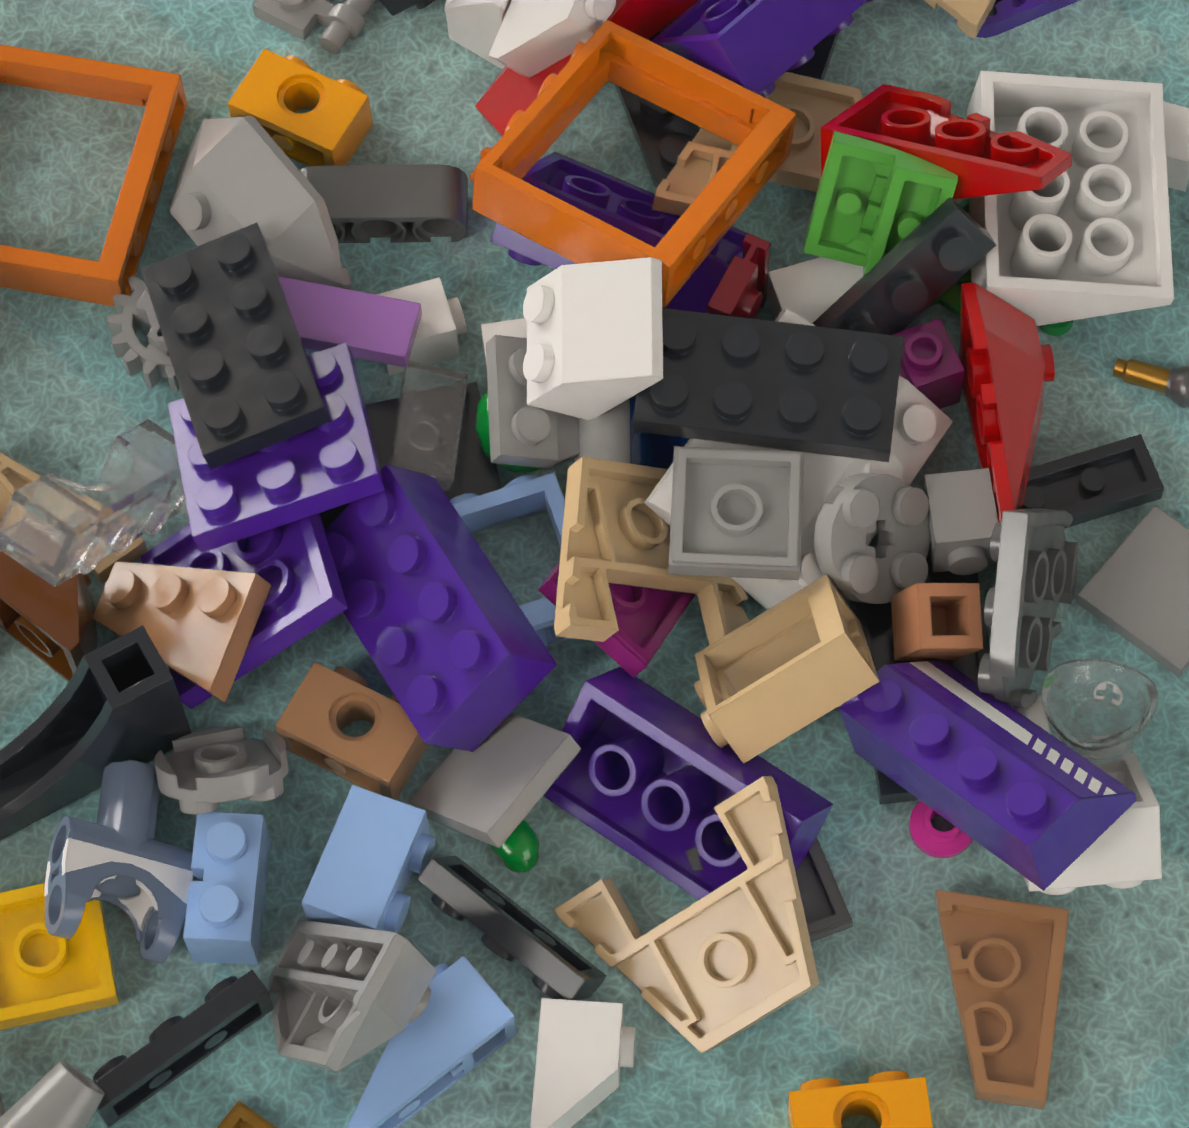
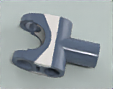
[44,760,193,964]

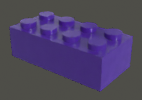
[325,464,557,752]

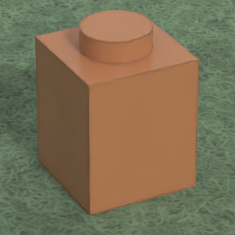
[891,583,983,661]

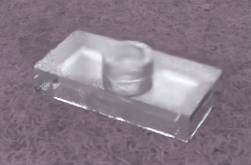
[389,360,469,491]

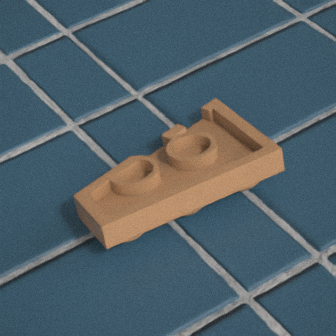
[92,561,271,703]
[935,890,1069,1110]

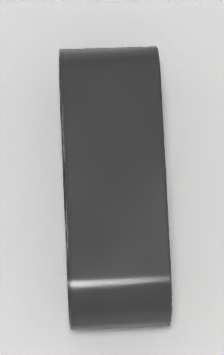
[299,164,468,243]

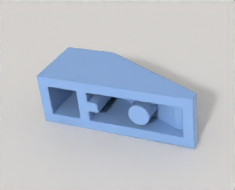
[346,956,517,1128]

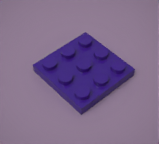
[168,342,385,553]
[140,513,348,709]

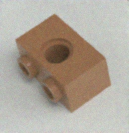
[275,661,429,800]

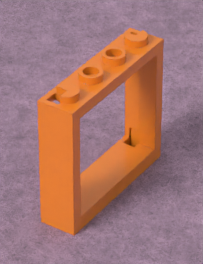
[470,20,797,308]
[0,44,187,307]

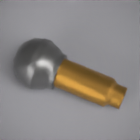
[1113,358,1189,408]

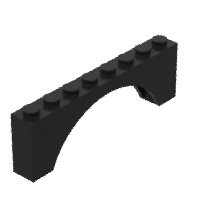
[0,625,192,840]

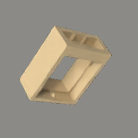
[694,574,880,763]

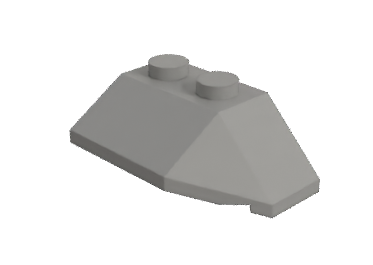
[170,116,352,289]
[269,920,437,1072]

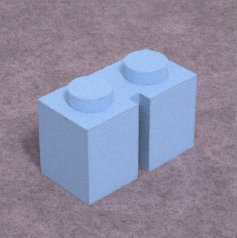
[301,785,436,933]
[183,812,271,965]

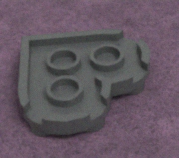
[978,508,1078,708]

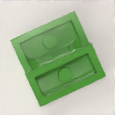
[803,131,958,276]

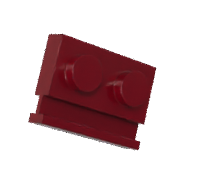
[707,233,770,319]

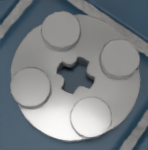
[814,473,930,604]
[154,727,289,815]

